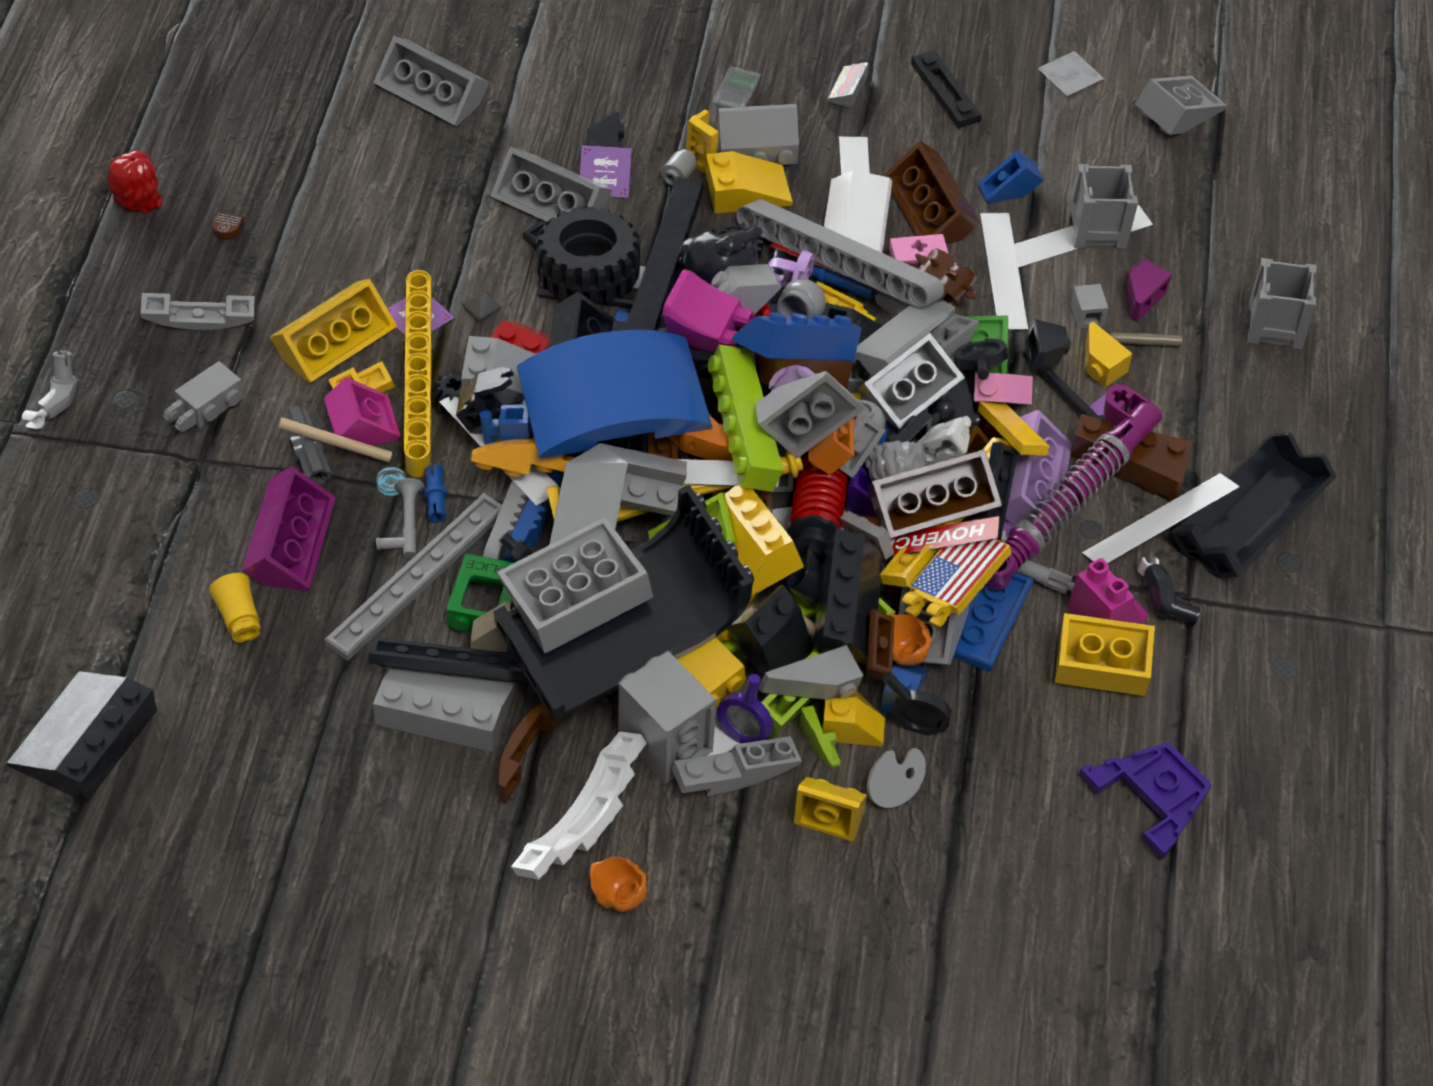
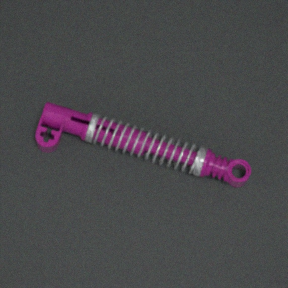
[985,384,1162,590]

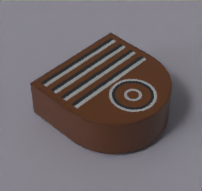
[212,211,244,239]

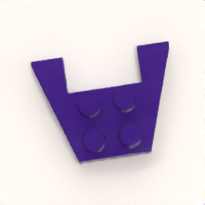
[1079,742,1212,859]

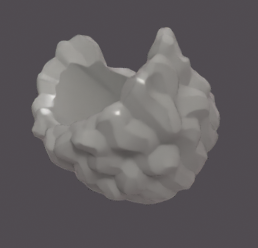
[866,441,927,481]

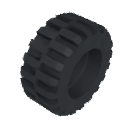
[536,207,640,305]

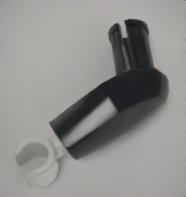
[1137,557,1201,626]

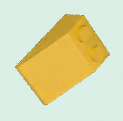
[705,151,793,214]

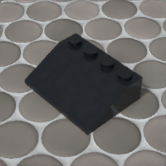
[7,671,157,803]

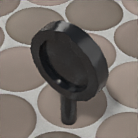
[954,339,1009,380]
[882,672,952,735]

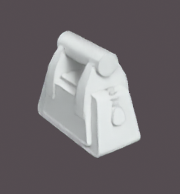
[916,416,971,466]

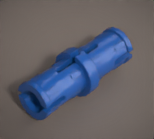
[424,464,447,523]

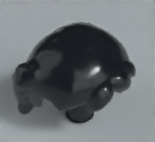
[678,226,763,285]

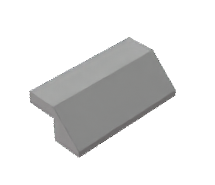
[852,305,949,377]

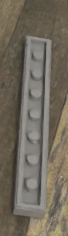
[324,493,502,661]

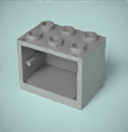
[618,651,716,784]

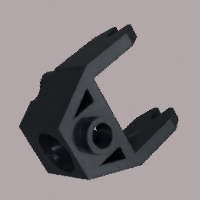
[456,367,526,434]

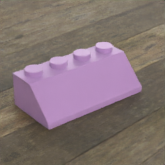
[1005,410,1073,531]

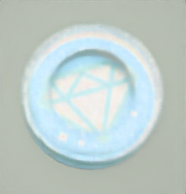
[376,467,405,496]

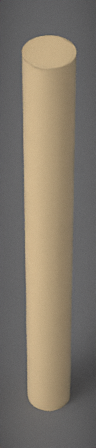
[278,417,392,463]

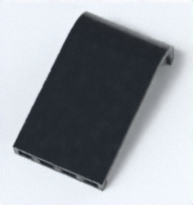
[493,484,754,723]

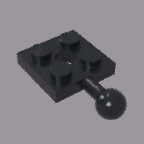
[886,398,955,443]

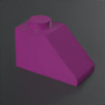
[1126,258,1172,322]

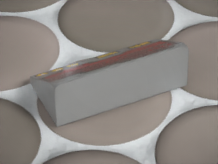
[827,62,869,108]

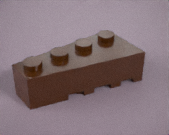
[1071,414,1193,502]

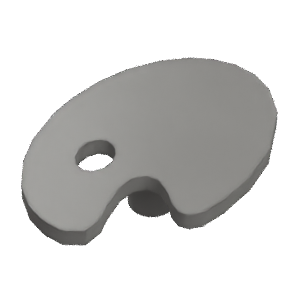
[867,748,926,808]

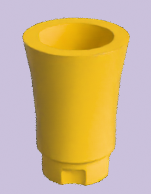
[209,573,261,643]

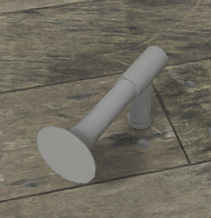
[376,478,425,558]

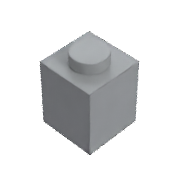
[1070,284,1108,329]

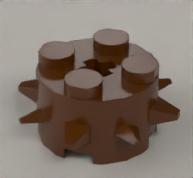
[915,248,977,310]

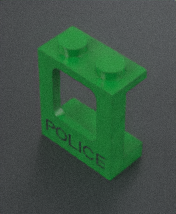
[446,553,514,632]

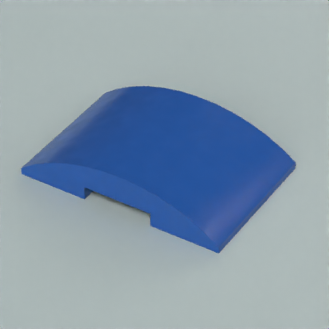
[517,330,712,459]

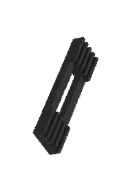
[911,50,982,129]

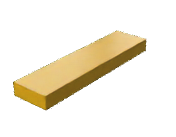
[978,401,1050,456]

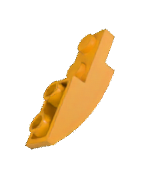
[471,439,576,477]

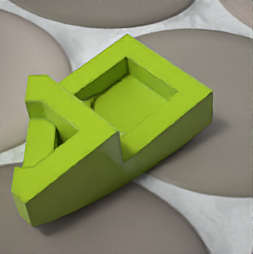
[799,705,841,768]

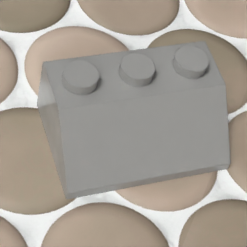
[717,104,799,165]
[857,333,965,430]

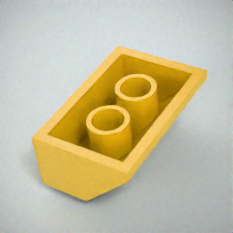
[1054,613,1155,696]

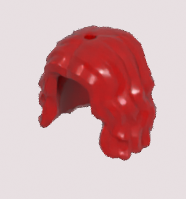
[107,151,163,213]

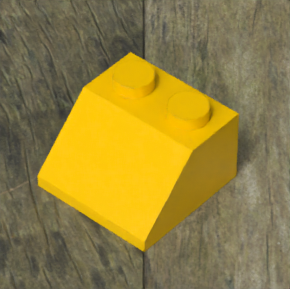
[794,777,867,842]

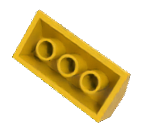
[270,278,397,383]
[724,485,804,596]

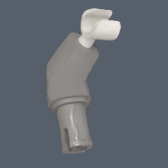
[22,351,77,429]

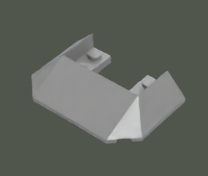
[549,443,687,545]

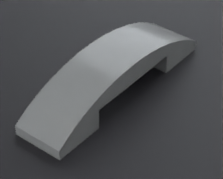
[141,293,255,330]

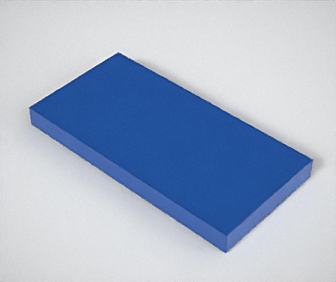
[953,569,1034,672]

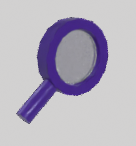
[717,674,773,744]

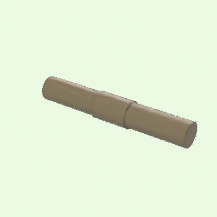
[1110,332,1182,347]

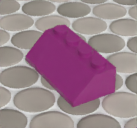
[242,466,336,591]

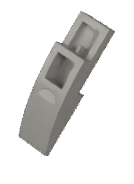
[672,736,802,796]

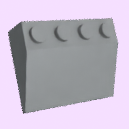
[497,517,654,653]
[373,666,519,752]

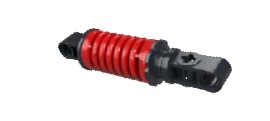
[786,451,850,606]

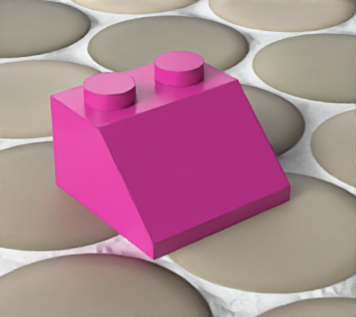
[324,377,401,445]

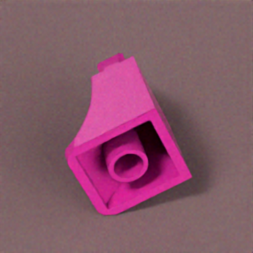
[663,269,755,353]
[1067,558,1147,624]

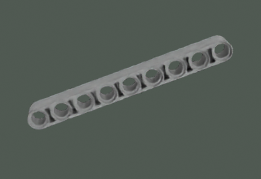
[736,199,944,308]

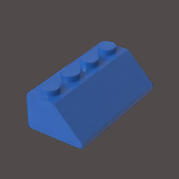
[732,312,861,361]

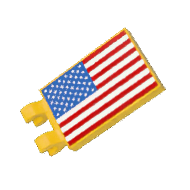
[902,539,1012,628]

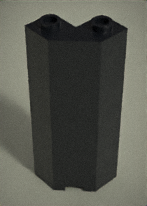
[1171,432,1337,578]

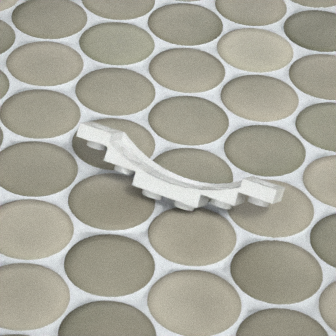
[511,731,647,880]

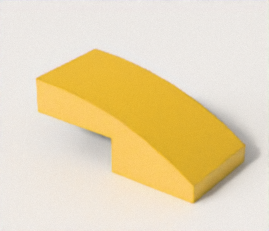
[329,361,395,393]

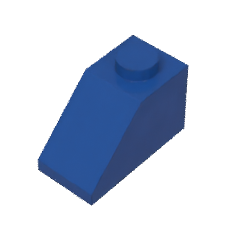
[978,150,1044,203]
[881,664,928,715]

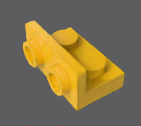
[686,110,719,173]

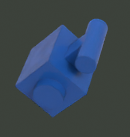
[480,405,533,445]

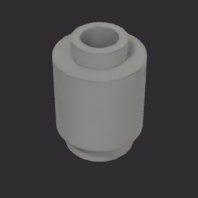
[661,149,696,186]

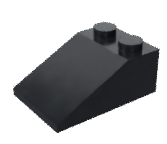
[727,585,813,678]

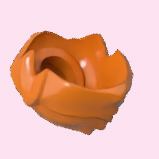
[889,614,933,667]
[590,857,647,912]

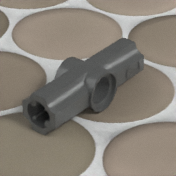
[283,406,331,486]

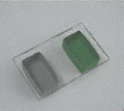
[712,66,762,110]

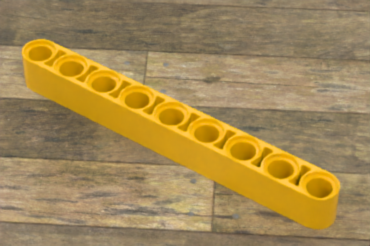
[404,270,432,478]

